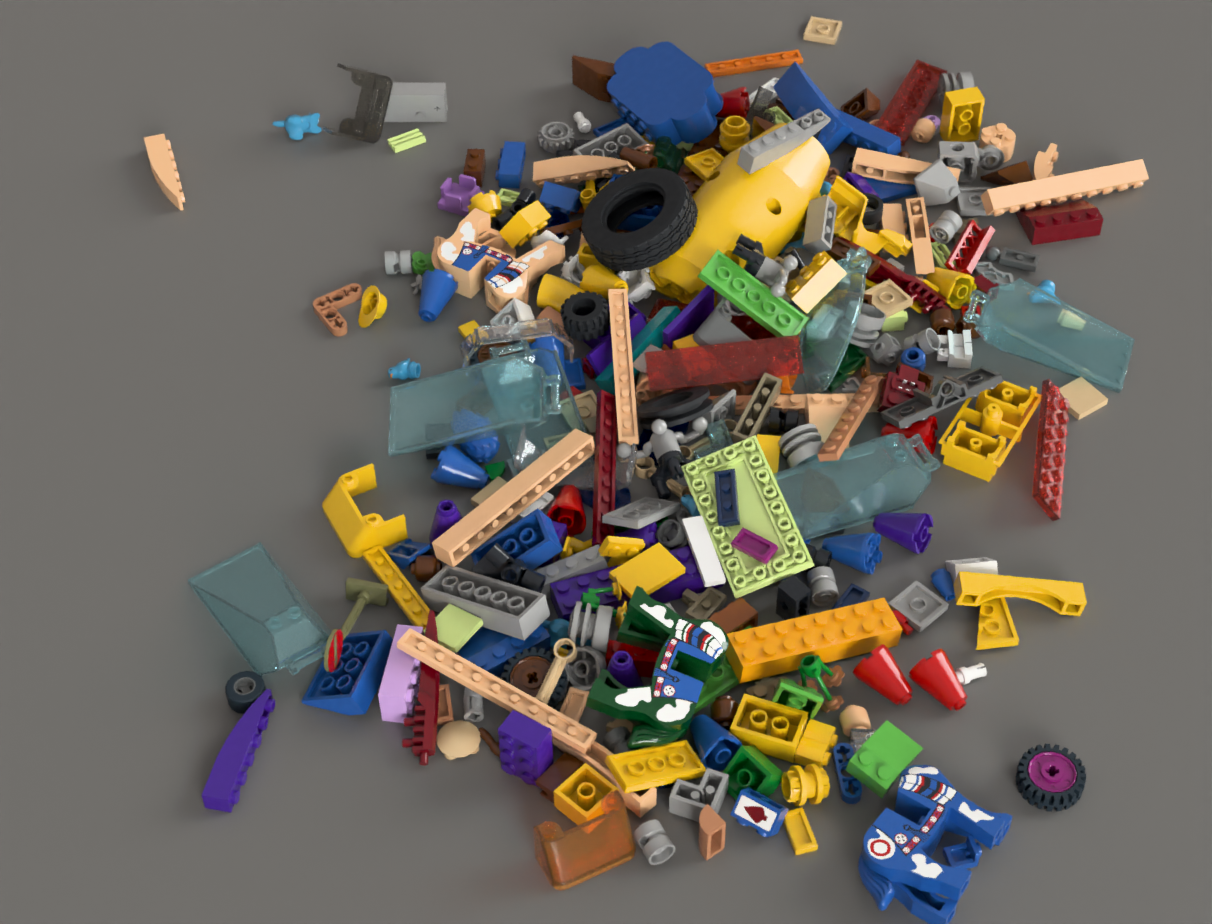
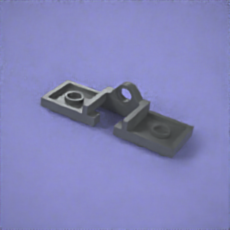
[881,366,1003,429]

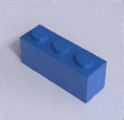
[496,141,526,189]

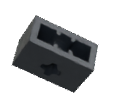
[776,575,811,620]

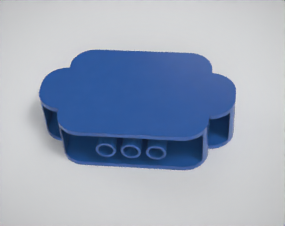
[607,42,724,148]

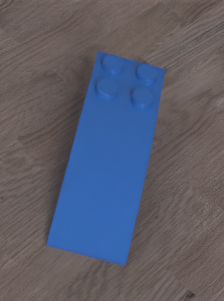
[773,62,853,155]

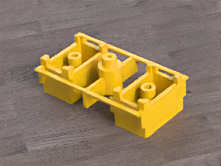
[939,380,1044,482]

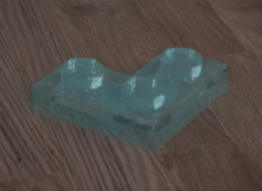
[693,419,733,460]

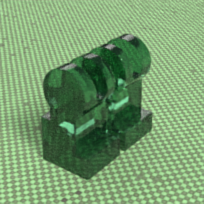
[652,136,688,174]

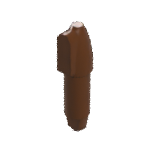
[479,727,500,758]

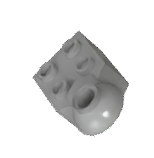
[937,141,1005,183]

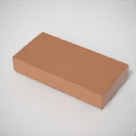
[437,684,454,726]

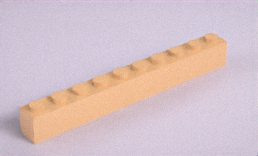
[980,159,1149,216]
[432,428,595,567]

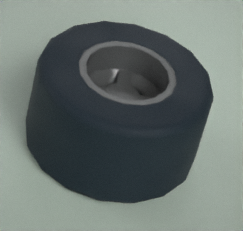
[225,671,266,714]

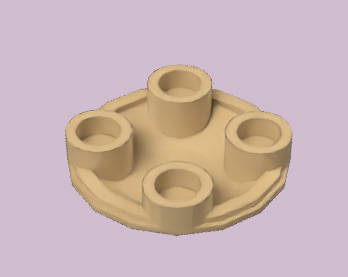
[436,720,481,760]

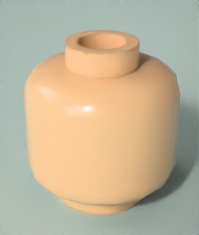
[911,118,936,143]
[839,705,871,739]

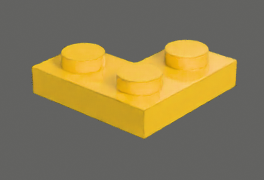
[598,536,645,568]

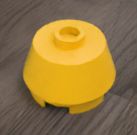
[467,190,502,223]

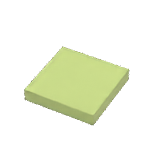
[423,603,483,653]

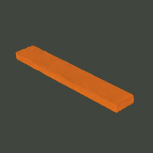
[704,50,803,78]

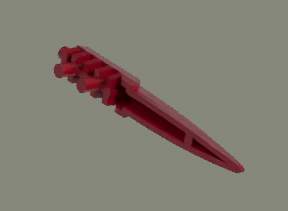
[837,236,952,314]
[402,610,440,766]

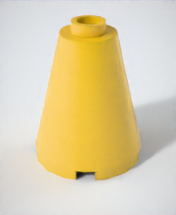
[580,264,628,300]
[926,267,977,309]

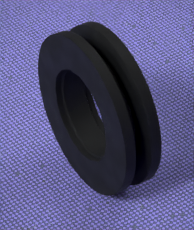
[636,386,714,430]

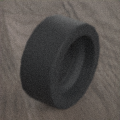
[862,193,883,225]

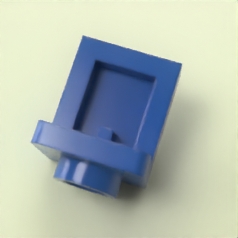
[943,835,982,869]

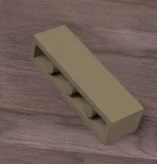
[731,373,782,445]

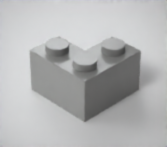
[669,768,729,822]

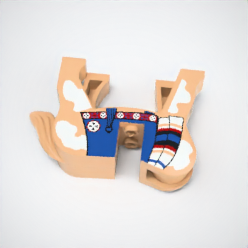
[431,208,565,314]

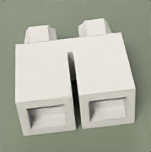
[937,330,973,368]

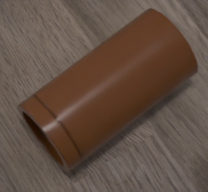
[619,147,658,170]

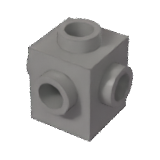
[870,332,904,367]

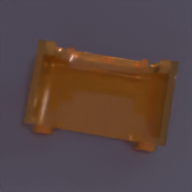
[533,790,636,890]

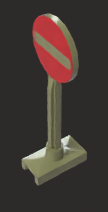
[324,577,389,672]

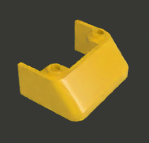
[322,463,408,558]

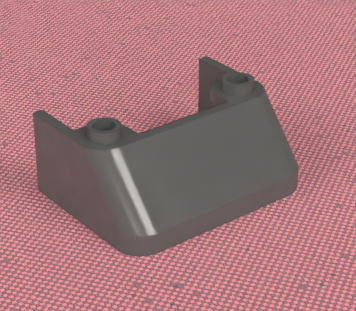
[693,297,783,385]

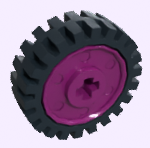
[1016,744,1086,812]

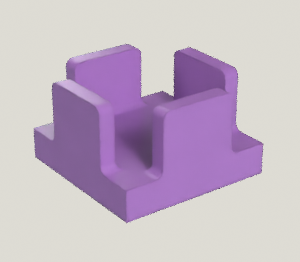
[437,174,485,217]

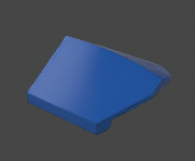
[387,539,432,570]

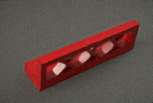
[944,219,995,275]

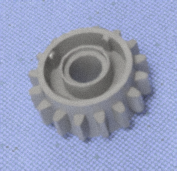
[537,122,575,153]

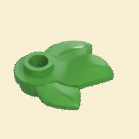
[411,251,435,275]

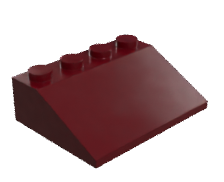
[1015,198,1103,245]

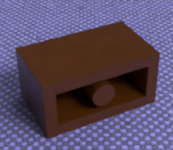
[464,148,486,188]

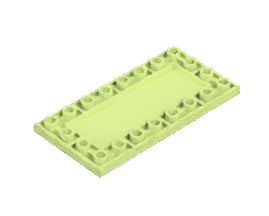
[681,435,814,599]

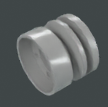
[938,71,974,109]
[838,301,886,348]
[778,424,827,475]
[568,601,613,652]

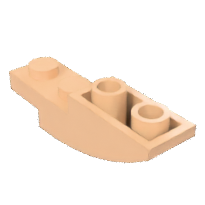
[1032,143,1059,180]

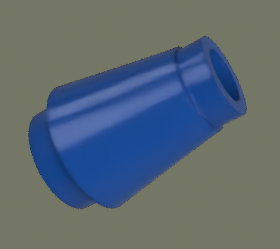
[931,568,955,601]

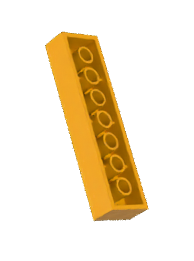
[725,598,903,683]

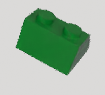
[722,745,783,800]

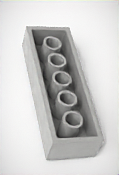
[421,564,550,640]

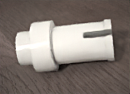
[573,112,591,133]
[955,663,987,685]

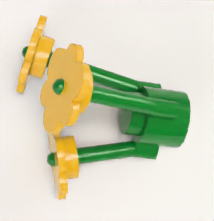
[580,576,627,629]

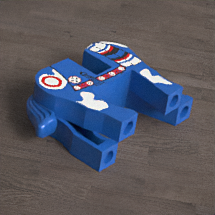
[858,765,1013,924]

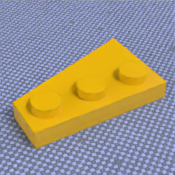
[976,597,1019,650]

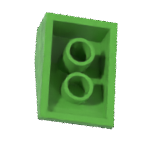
[771,678,824,724]
[846,720,923,799]

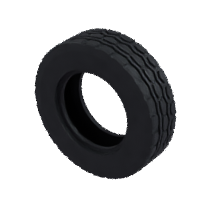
[581,168,698,272]

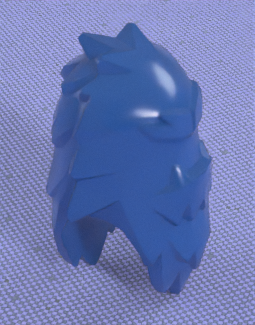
[451,409,500,463]

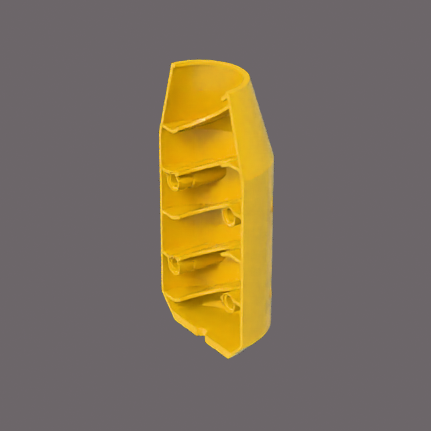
[648,123,830,308]

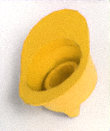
[358,285,387,328]

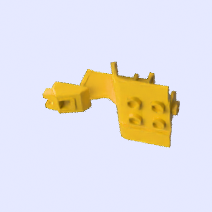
[823,176,913,258]

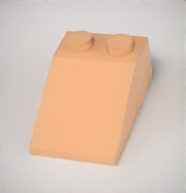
[804,393,849,451]

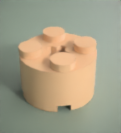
[979,123,1016,163]

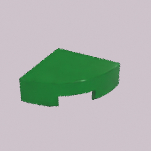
[485,461,505,483]

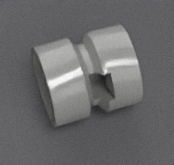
[929,210,963,244]
[385,250,412,275]
[904,328,940,356]
[807,566,839,607]
[634,820,675,865]

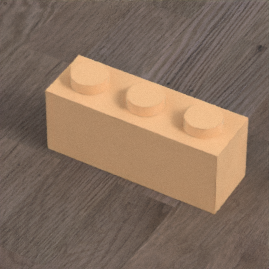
[879,204,909,253]

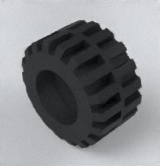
[560,291,610,341]

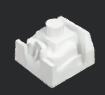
[616,267,656,306]

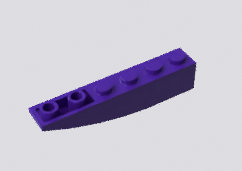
[201,689,275,813]

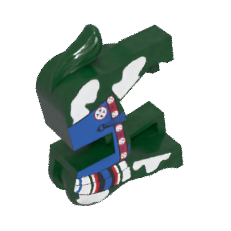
[586,586,729,750]

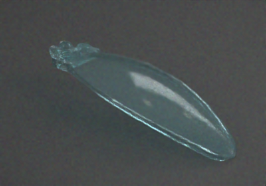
[799,247,872,394]

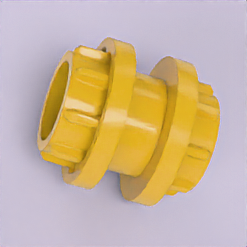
[719,116,750,153]
[781,764,830,806]

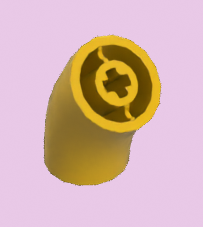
[537,273,585,313]

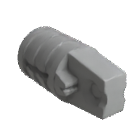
[463,687,484,723]

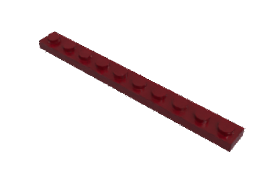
[592,389,617,547]

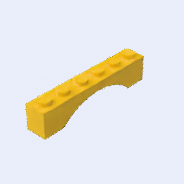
[953,571,1087,616]

